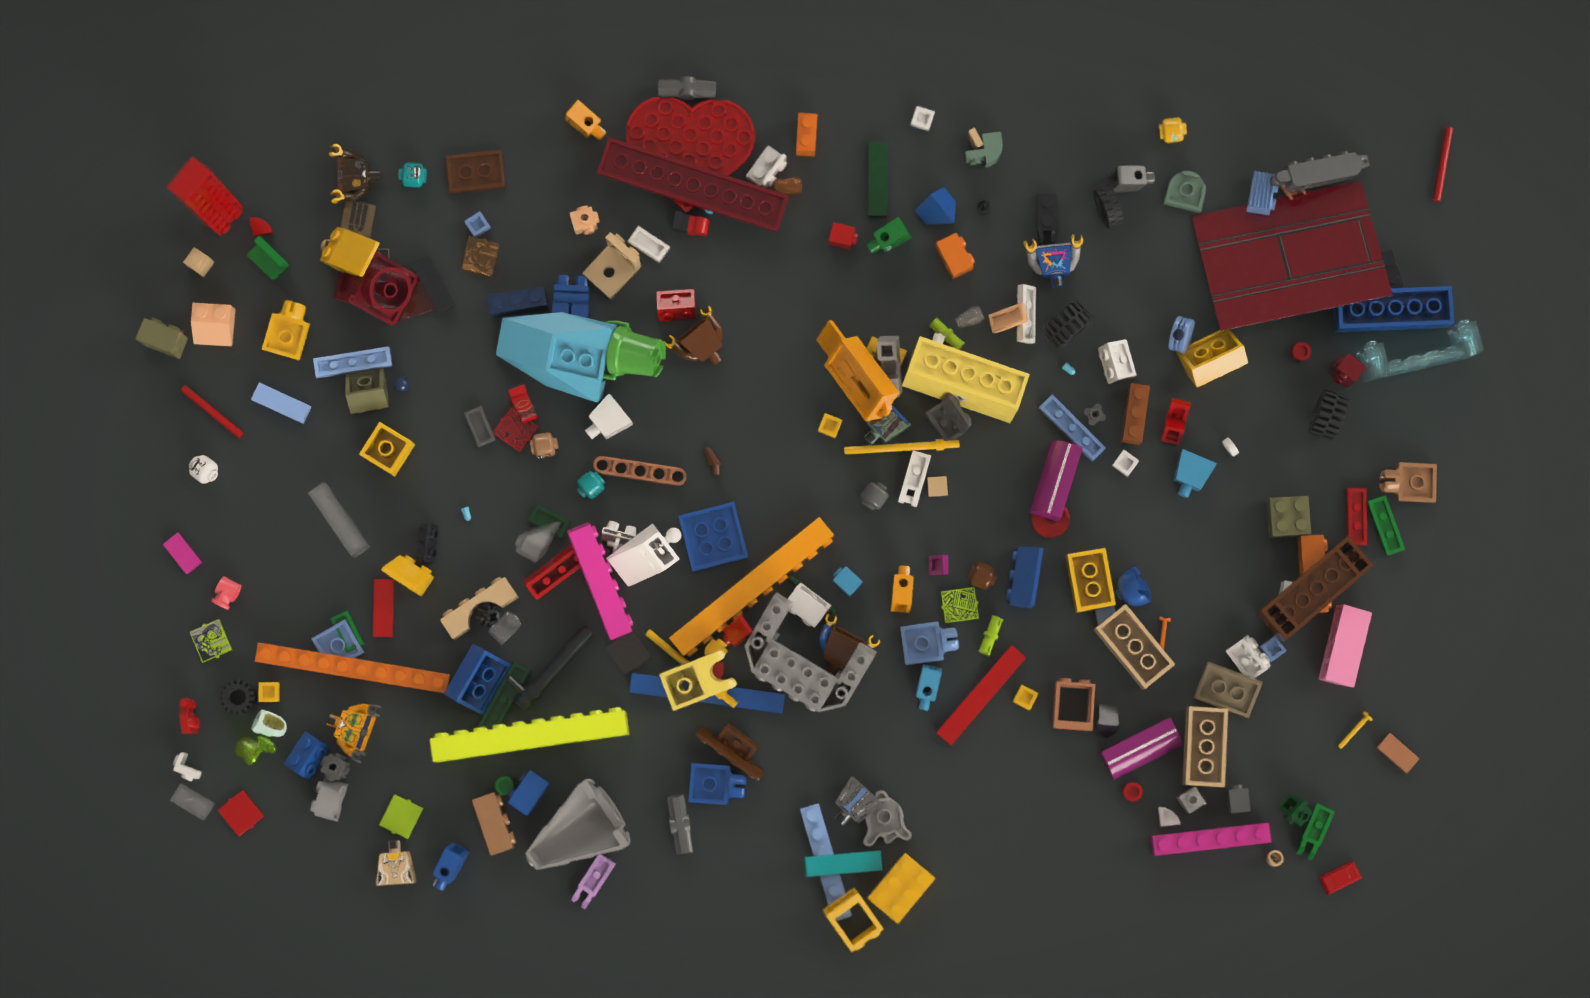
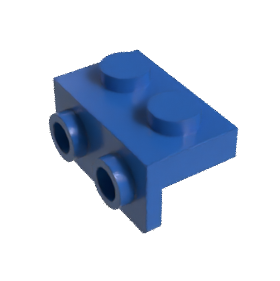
[284,731,330,779]

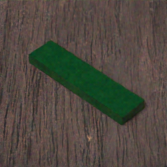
[868,142,887,217]
[477,661,531,730]

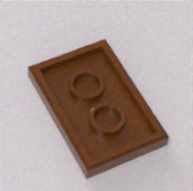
[445,150,506,194]

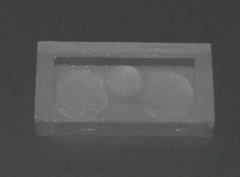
[170,784,215,820]

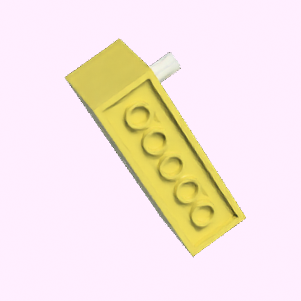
[902,333,1030,423]

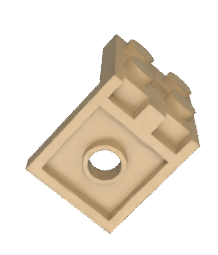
[582,232,641,300]

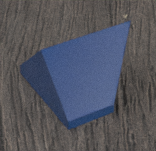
[915,187,956,226]

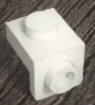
[173,752,202,781]

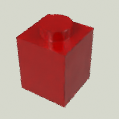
[829,222,858,250]

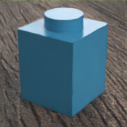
[833,566,863,597]

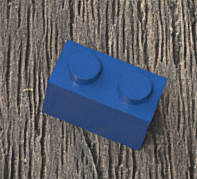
[508,770,551,816]

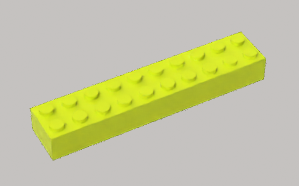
[430,707,630,762]

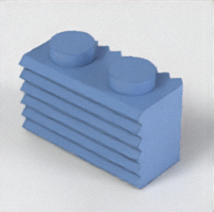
[1247,171,1278,215]

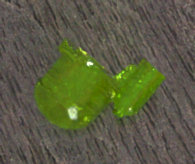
[235,736,277,765]

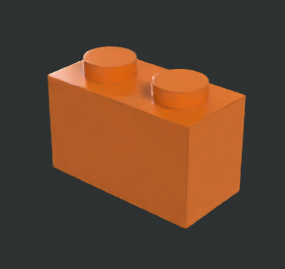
[796,113,817,157]
[935,233,975,280]

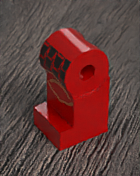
[508,384,537,424]

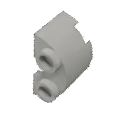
[310,778,348,822]

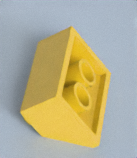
[1176,329,1248,387]

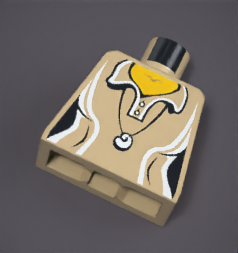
[376,840,416,886]

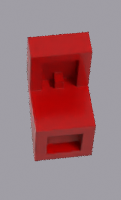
[1161,398,1191,445]

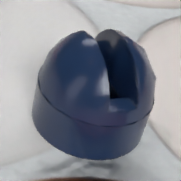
[392,376,409,392]

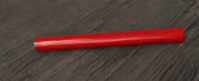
[1433,127,1453,202]
[181,385,244,438]

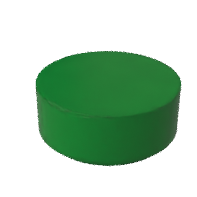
[495,776,515,796]

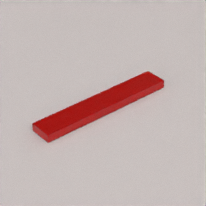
[936,645,1026,745]

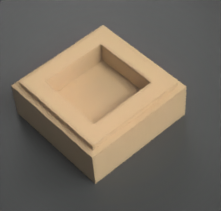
[967,128,983,150]
[927,476,948,497]

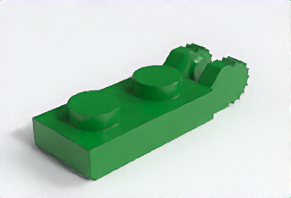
[1296,803,1335,860]

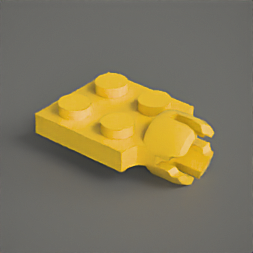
[262,300,310,360]

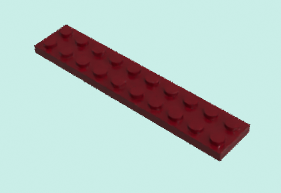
[597,137,789,233]

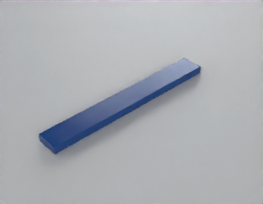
[629,673,785,714]

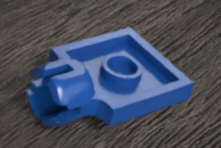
[688,763,747,805]

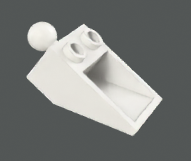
[606,523,681,587]

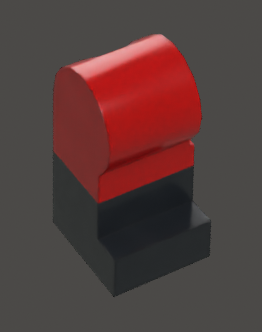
[672,211,710,236]

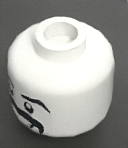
[189,455,218,484]

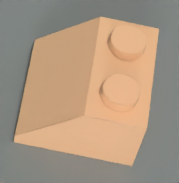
[191,303,235,347]

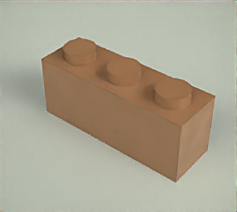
[472,792,516,856]

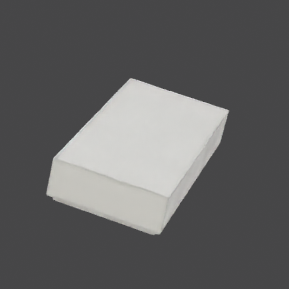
[628,226,670,263]

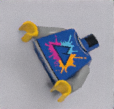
[1024,234,1083,288]

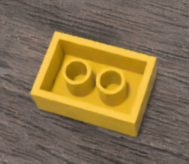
[1065,548,1116,613]
[867,853,935,924]

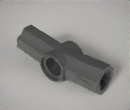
[658,76,716,100]
[667,794,693,855]

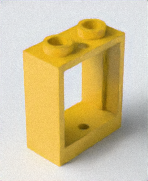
[823,888,883,952]

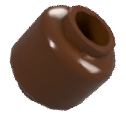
[967,562,997,590]

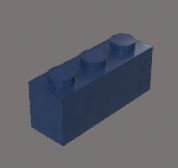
[487,286,548,318]

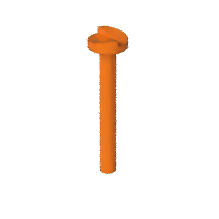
[1159,616,1171,650]

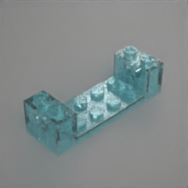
[1356,319,1484,382]

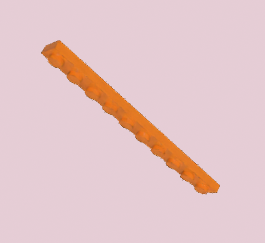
[255,642,450,693]

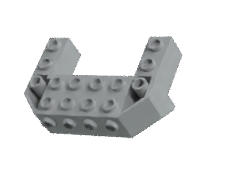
[745,593,877,712]

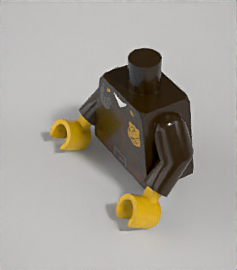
[329,144,381,203]

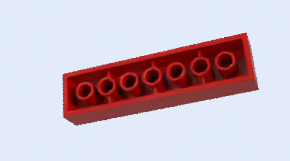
[167,157,244,236]

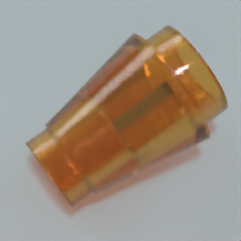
[774,176,802,195]

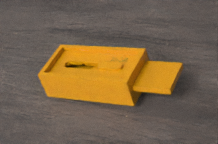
[816,320,900,421]

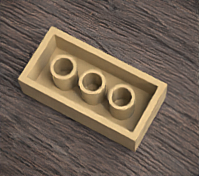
[1094,604,1175,690]
[1182,706,1228,787]

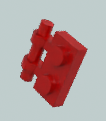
[179,698,200,734]

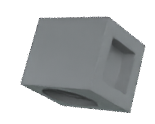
[1176,787,1206,814]

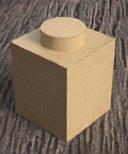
[183,247,214,278]

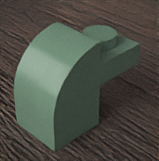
[964,131,1003,168]

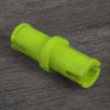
[929,318,965,350]
[978,615,1003,656]

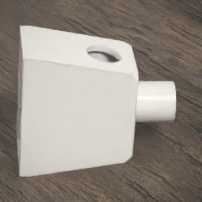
[585,394,633,439]

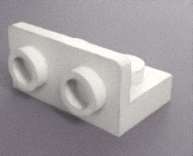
[746,146,787,188]
[1098,339,1137,384]
[1226,635,1271,678]

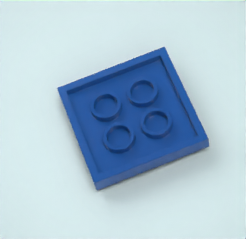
[678,502,748,572]

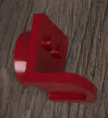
[333,252,418,326]

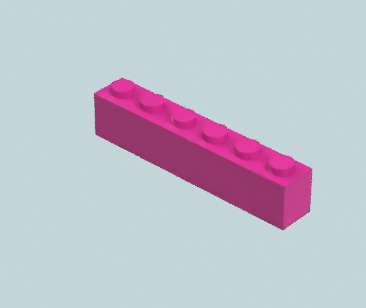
[567,522,633,640]
[1149,823,1271,856]

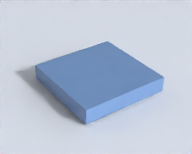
[311,619,365,658]

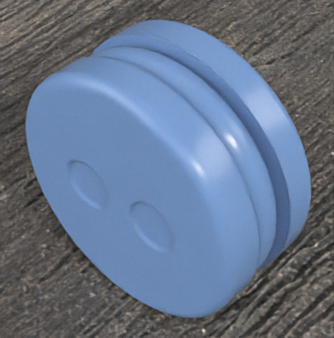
[1168,316,1195,354]

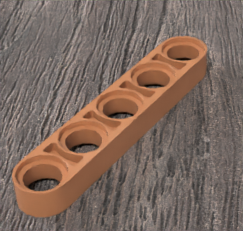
[593,456,686,486]

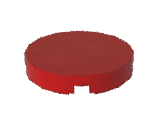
[1031,507,1070,538]

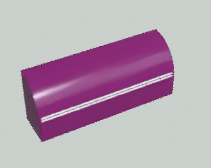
[1029,441,1083,522]
[1099,717,1182,780]

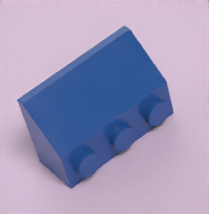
[1006,547,1043,609]
[444,644,511,716]

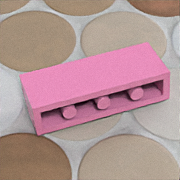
[1318,604,1372,687]

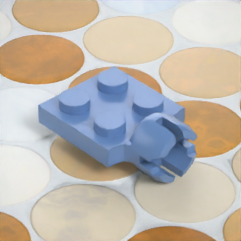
[900,622,959,665]

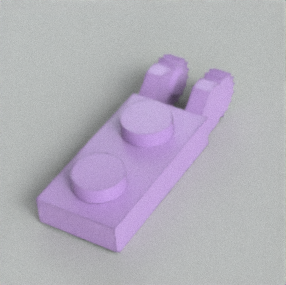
[571,854,616,909]

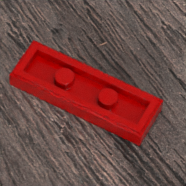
[1346,488,1367,546]
[373,579,395,637]

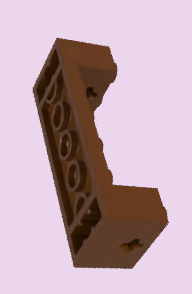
[1256,536,1374,642]

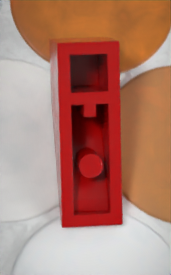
[722,614,753,647]

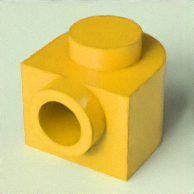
[705,638,728,662]

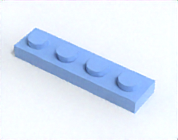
[313,346,392,378]

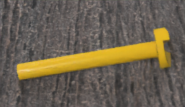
[1338,711,1373,749]

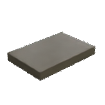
[1194,661,1263,718]

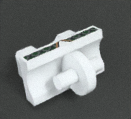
[601,521,636,553]

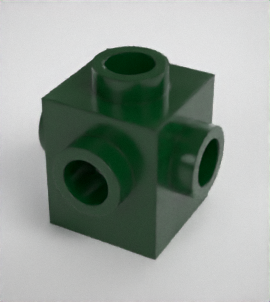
[1277,792,1312,827]

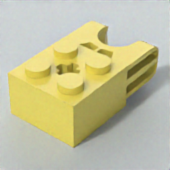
[659,650,737,711]

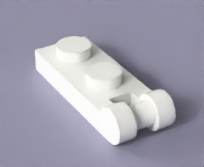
[898,450,931,507]

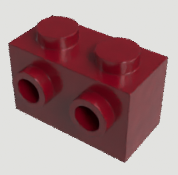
[1330,353,1367,388]

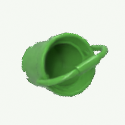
[603,321,666,380]

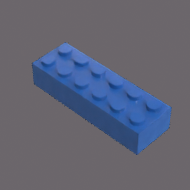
[1333,286,1454,332]

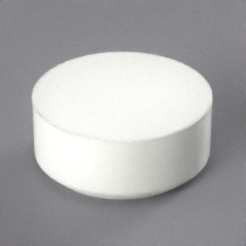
[1222,438,1239,457]

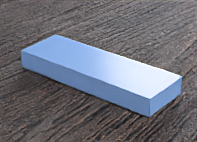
[251,383,312,424]

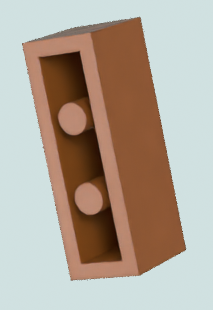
[1120,383,1150,445]

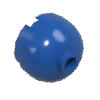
[1116,567,1151,607]

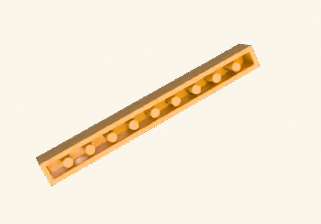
[669,517,834,657]

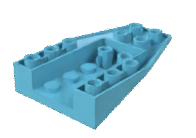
[496,312,617,402]

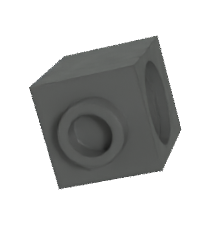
[1226,785,1251,813]

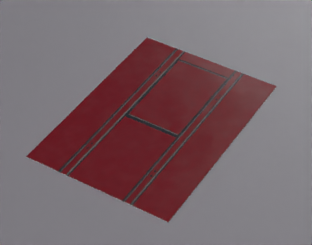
[1191,181,1393,331]

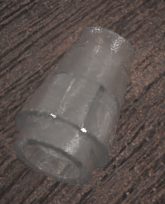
[955,306,985,329]

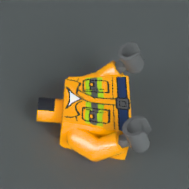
[327,704,381,763]

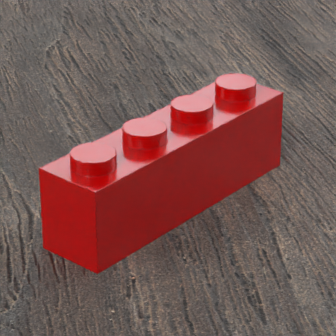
[522,544,581,600]

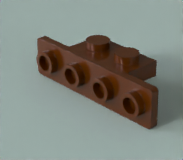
[695,723,765,781]

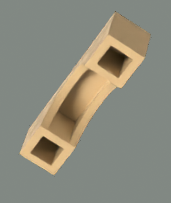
[440,577,519,640]

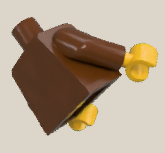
[664,306,723,365]

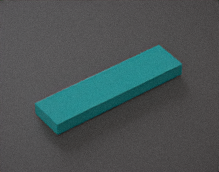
[804,851,882,877]

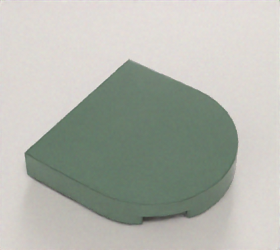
[1163,171,1206,213]

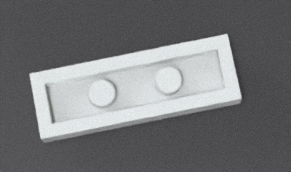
[1017,284,1036,344]

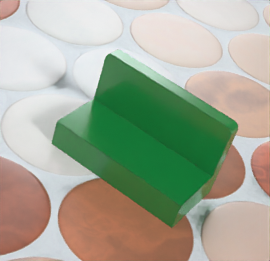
[247,236,290,281]

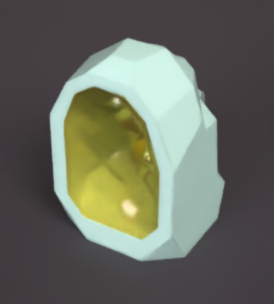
[251,710,287,737]

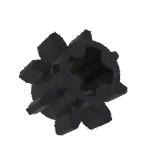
[475,603,500,628]

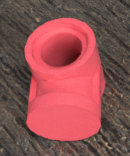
[211,576,242,610]

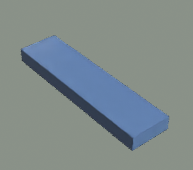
[1038,394,1106,462]

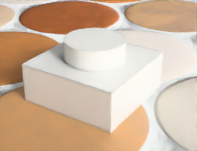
[911,106,935,131]
[1112,450,1139,477]

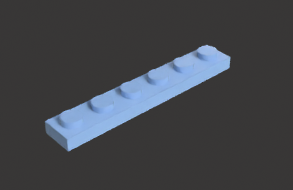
[800,803,852,921]

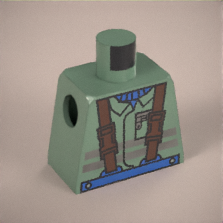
[864,404,911,445]

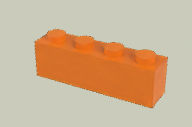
[1297,535,1332,613]

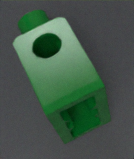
[867,217,912,254]

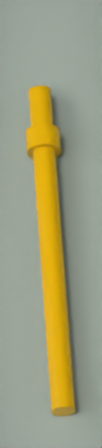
[844,439,960,455]
[645,629,738,708]

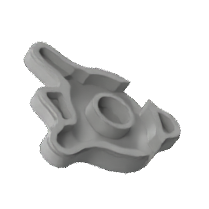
[863,790,912,847]

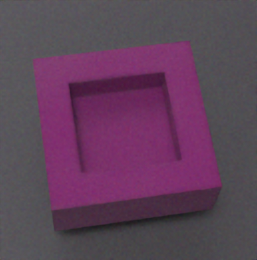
[929,555,948,576]

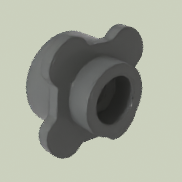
[1084,404,1106,426]

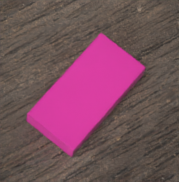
[163,533,203,575]

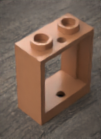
[1052,678,1095,731]

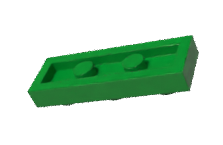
[1367,495,1405,556]

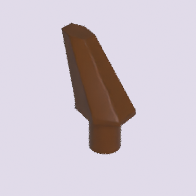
[704,448,723,475]

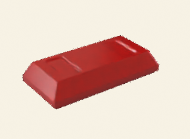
[1318,861,1362,895]

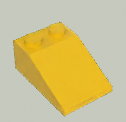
[320,227,380,277]
[381,555,434,597]

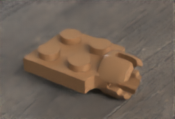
[1379,462,1437,503]

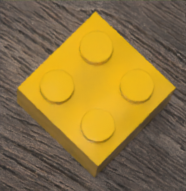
[359,422,415,477]

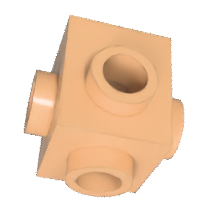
[570,206,600,235]

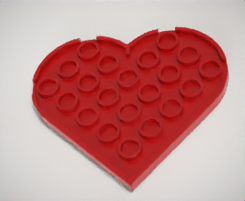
[626,97,755,214]

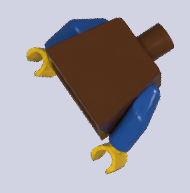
[819,614,880,675]

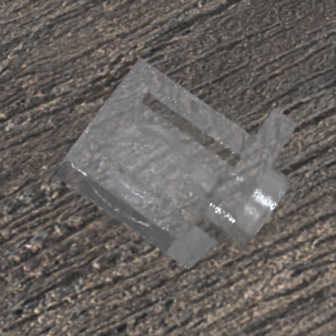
[488,611,521,645]

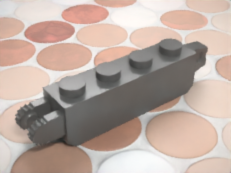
[1270,151,1370,192]

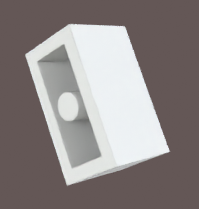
[788,583,832,628]

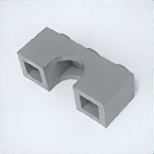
[877,336,902,397]

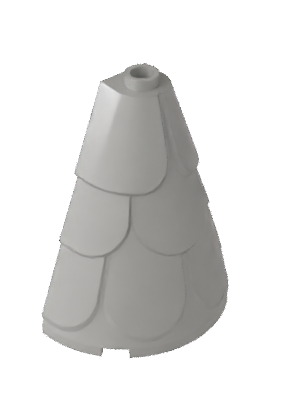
[525,779,630,870]

